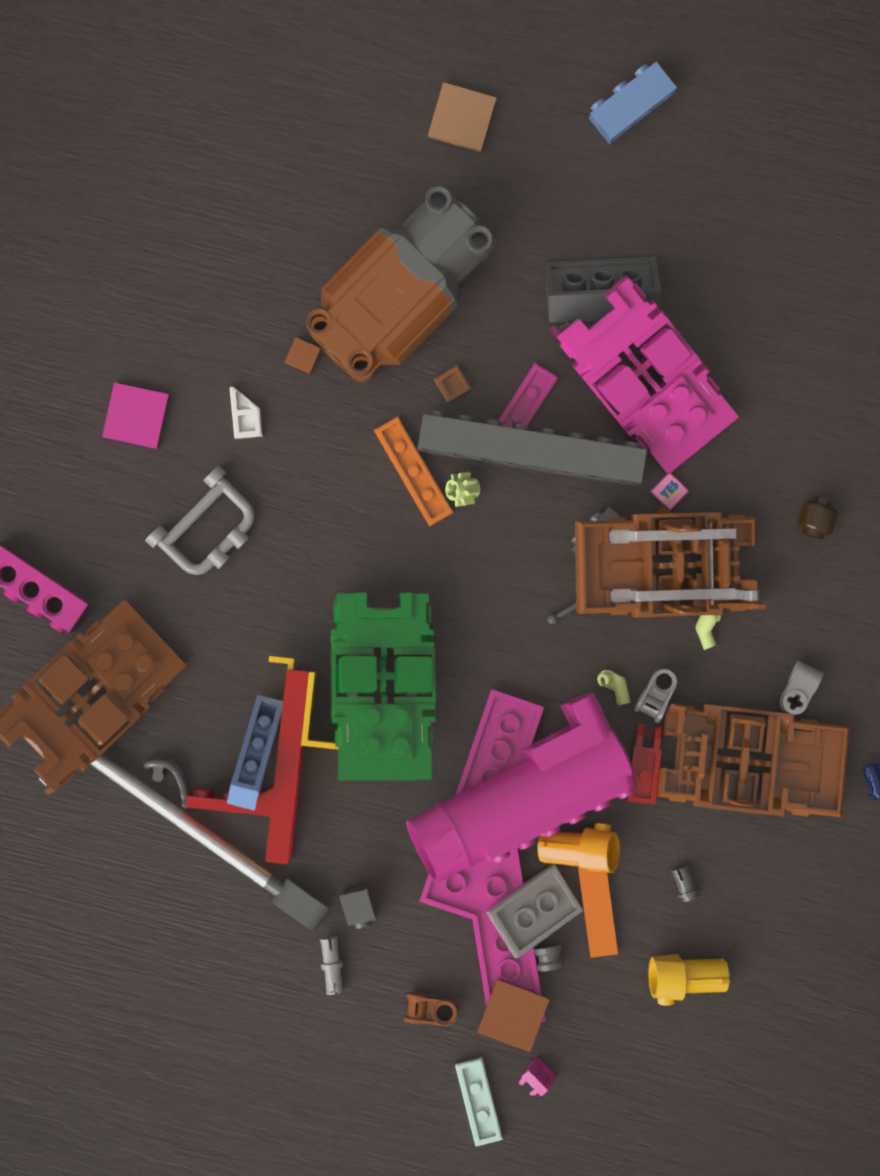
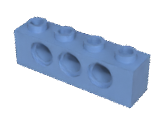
[227,695,283,811]

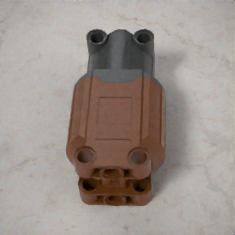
[306,186,498,383]

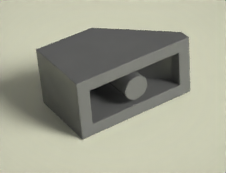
[339,884,376,929]

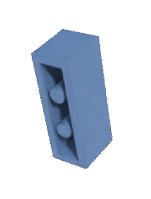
[589,62,677,144]

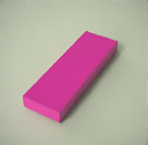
[498,363,558,428]

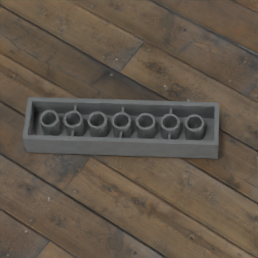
[418,410,647,486]

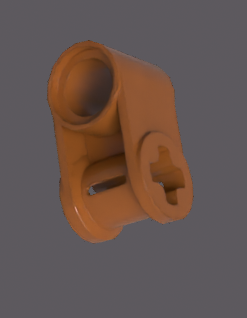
[403,992,458,1026]

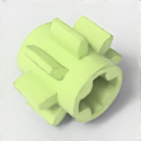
[445,472,480,507]

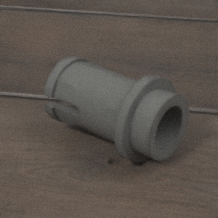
[671,865,699,902]

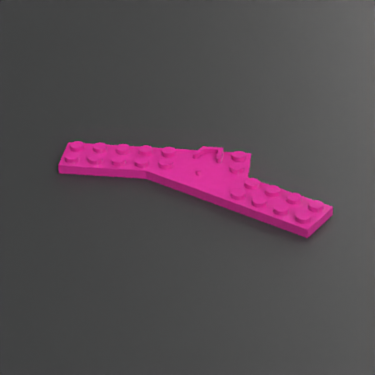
[419,689,545,1022]

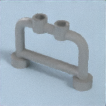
[145,465,255,575]

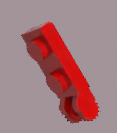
[627,724,662,805]

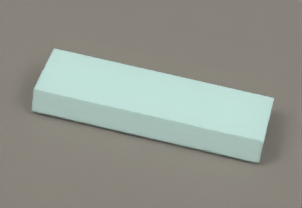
[455,1057,503,1146]

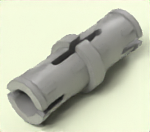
[320,936,344,995]

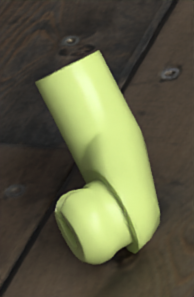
[695,615,721,650]
[597,670,631,705]

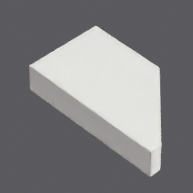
[230,387,263,439]

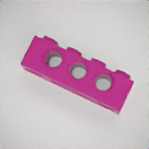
[0,544,91,634]

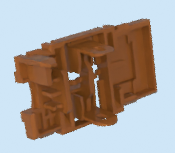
[657,703,850,818]

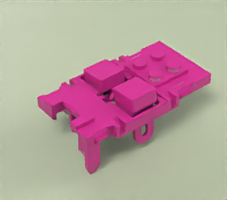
[550,276,739,474]

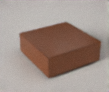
[284,337,321,374]
[434,365,472,403]

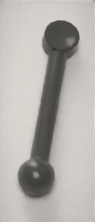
[547,602,576,625]

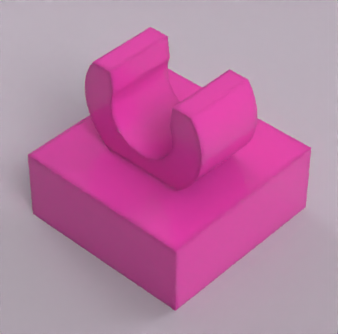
[519,1057,557,1096]

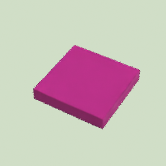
[102,383,169,449]

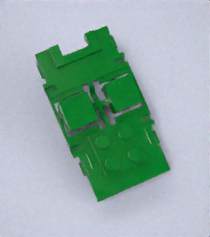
[331,593,436,781]

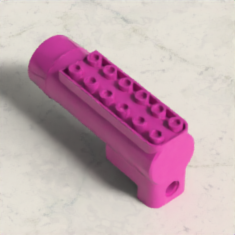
[406,692,638,883]

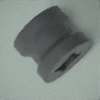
[534,943,565,971]

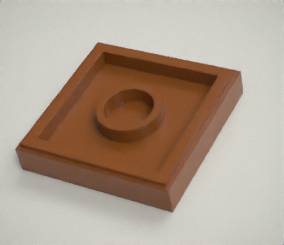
[477,979,550,1052]

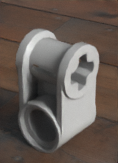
[779,660,824,715]
[633,668,677,723]

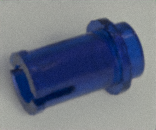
[862,763,880,801]

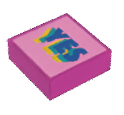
[650,473,689,511]

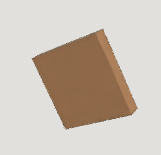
[428,82,496,152]

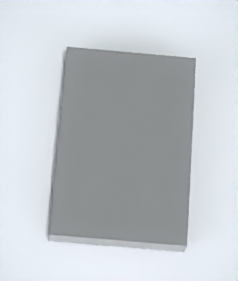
[485,864,584,958]

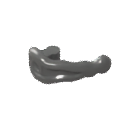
[143,757,190,811]

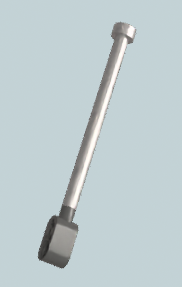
[90,743,330,931]

